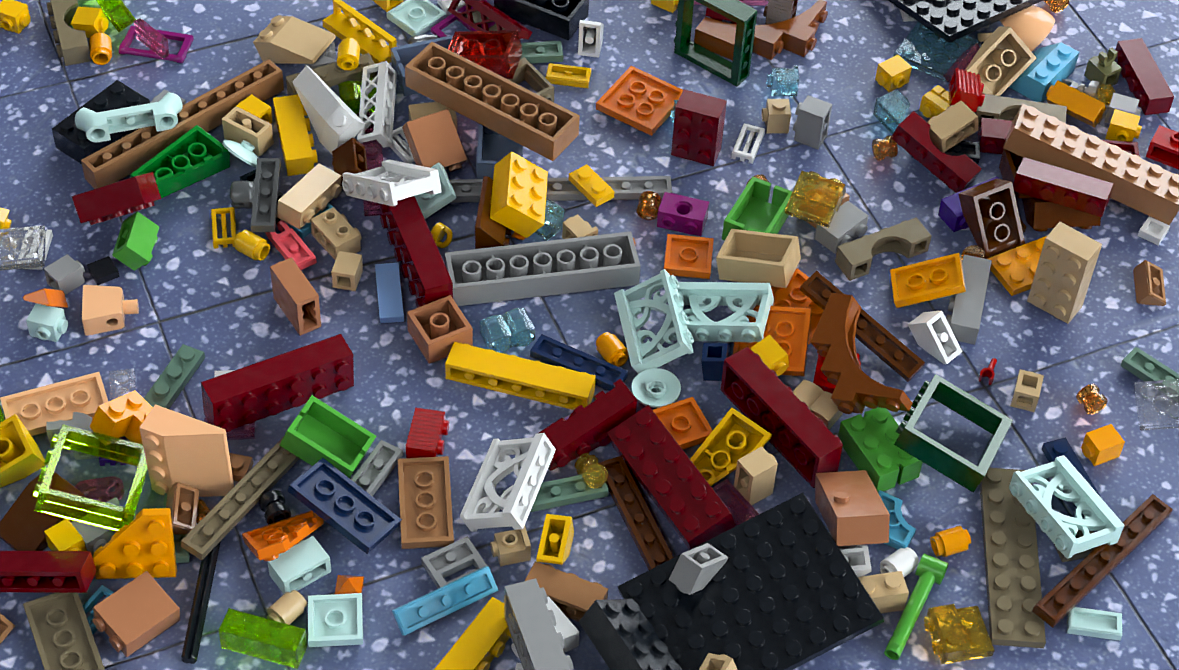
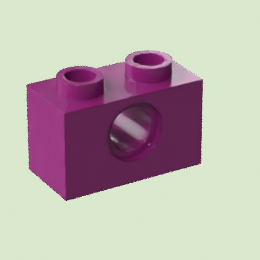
[657,192,709,237]

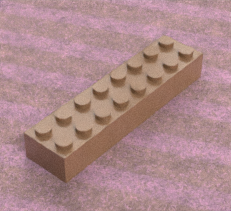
[405,42,580,161]
[1003,104,1179,225]

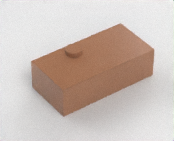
[815,470,890,546]

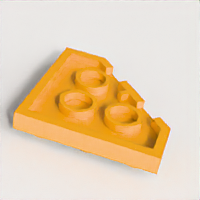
[93,508,177,579]

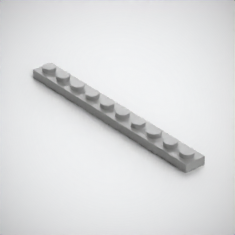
[450,176,672,203]

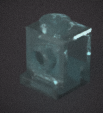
[766,66,799,97]

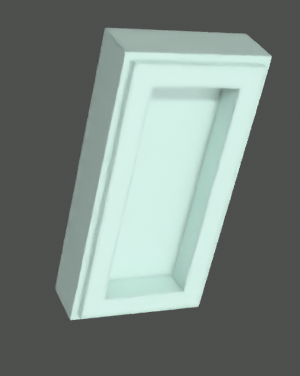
[1067,607,1122,641]

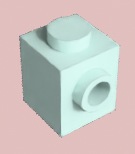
[26,303,68,342]

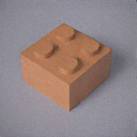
[407,295,473,364]

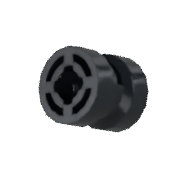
[259,490,291,525]

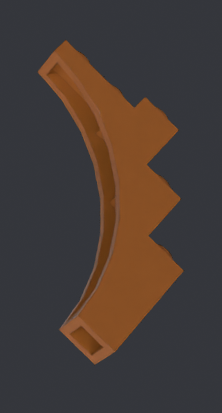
[694,0,828,61]
[810,293,912,414]

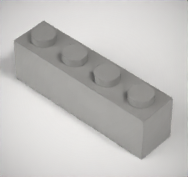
[946,255,992,345]

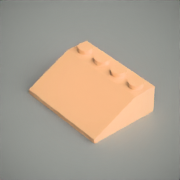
[139,404,234,497]

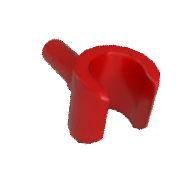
[979,358,997,385]

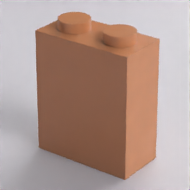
[402,109,467,172]
[270,257,321,336]
[92,571,180,657]

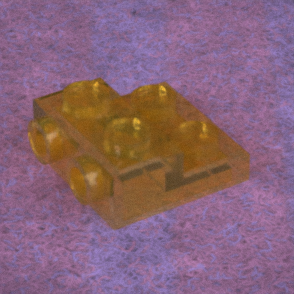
[785,171,846,228]
[924,604,994,664]

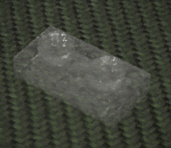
[109,368,136,401]

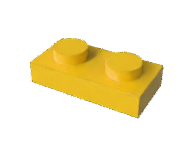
[568,164,615,207]

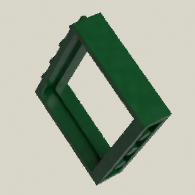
[674,0,757,87]
[894,374,1013,493]

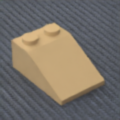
[253,15,336,64]
[965,26,1037,96]

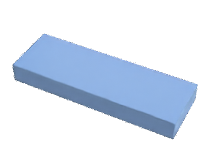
[375,263,404,323]

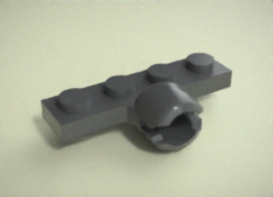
[230,158,281,232]

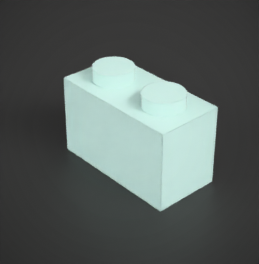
[268,536,331,594]

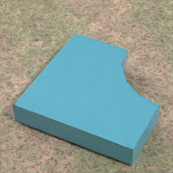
[878,490,916,549]

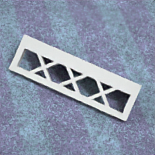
[357,61,397,148]

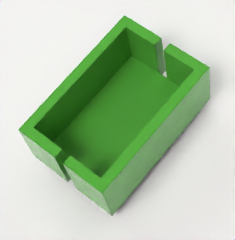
[722,176,795,241]
[279,395,376,479]
[838,407,923,492]

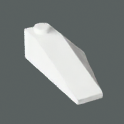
[292,66,366,155]

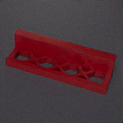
[447,0,532,53]

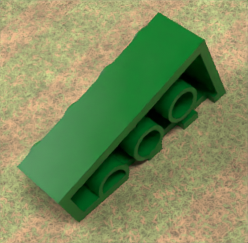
[131,125,230,202]

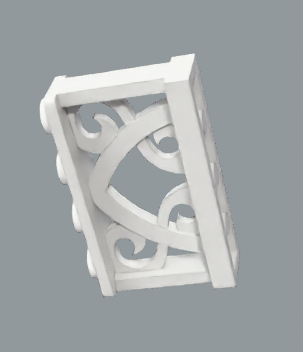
[342,160,442,206]
[460,433,556,532]

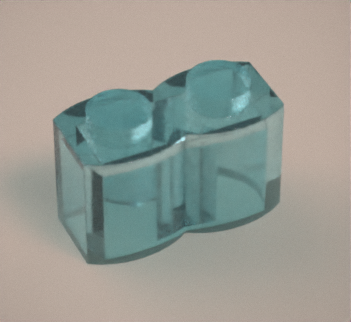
[480,308,535,353]

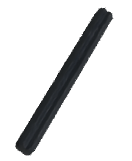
[181,541,221,664]

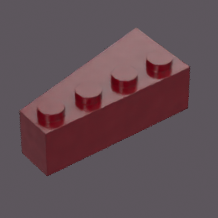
[539,379,637,471]

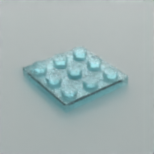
[893,22,979,83]

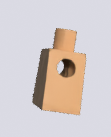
[82,285,139,336]

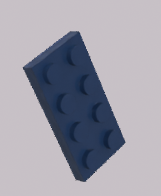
[288,458,402,554]

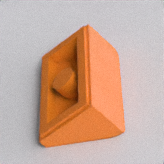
[23,288,68,308]

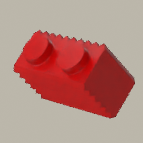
[949,68,985,113]
[406,407,449,458]

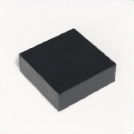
[87,256,120,285]

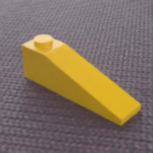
[0,414,47,488]

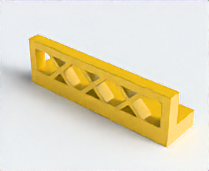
[322,0,397,64]

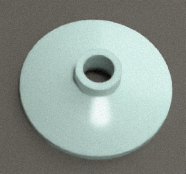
[222,140,258,167]
[632,368,681,408]

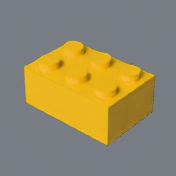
[490,151,548,238]

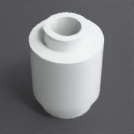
[880,547,919,577]

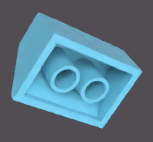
[1009,42,1079,102]

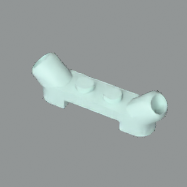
[75,92,183,142]

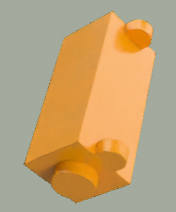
[1046,80,1106,128]

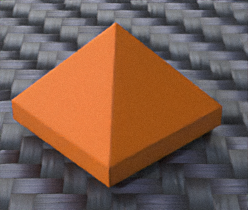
[335,575,364,594]

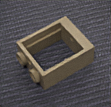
[494,57,555,102]

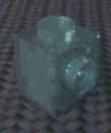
[535,198,565,241]

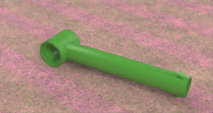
[884,553,949,660]

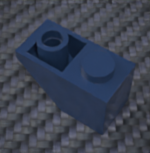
[701,341,732,381]

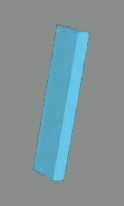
[392,566,499,636]

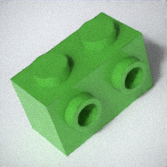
[112,211,159,271]

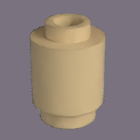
[267,590,307,629]

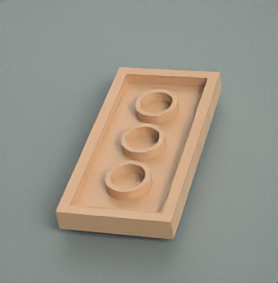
[0,372,108,436]

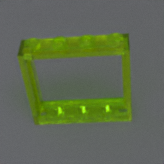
[33,424,148,531]

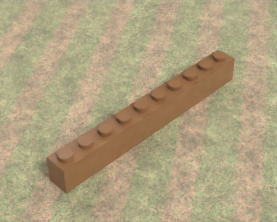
[81,59,284,189]

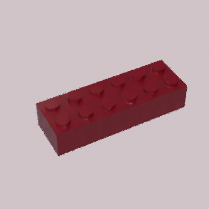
[379,196,453,308]
[201,334,354,432]
[720,346,843,488]
[606,405,736,550]

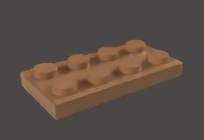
[398,456,454,549]

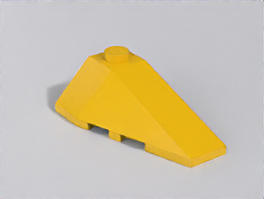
[690,407,772,486]

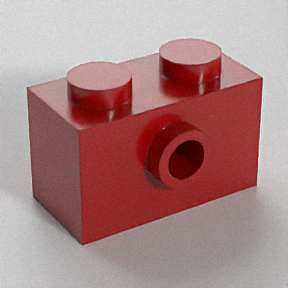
[1146,125,1179,169]

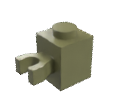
[1084,48,1122,91]

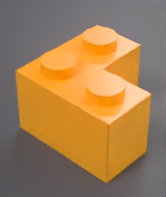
[90,390,153,452]

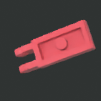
[265,220,317,270]

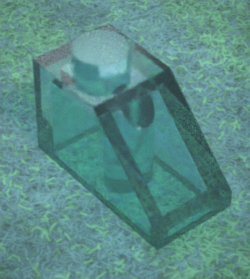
[873,90,910,135]

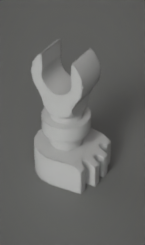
[1062,78,1100,99]

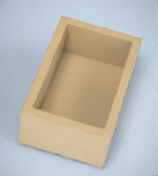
[716,229,801,288]

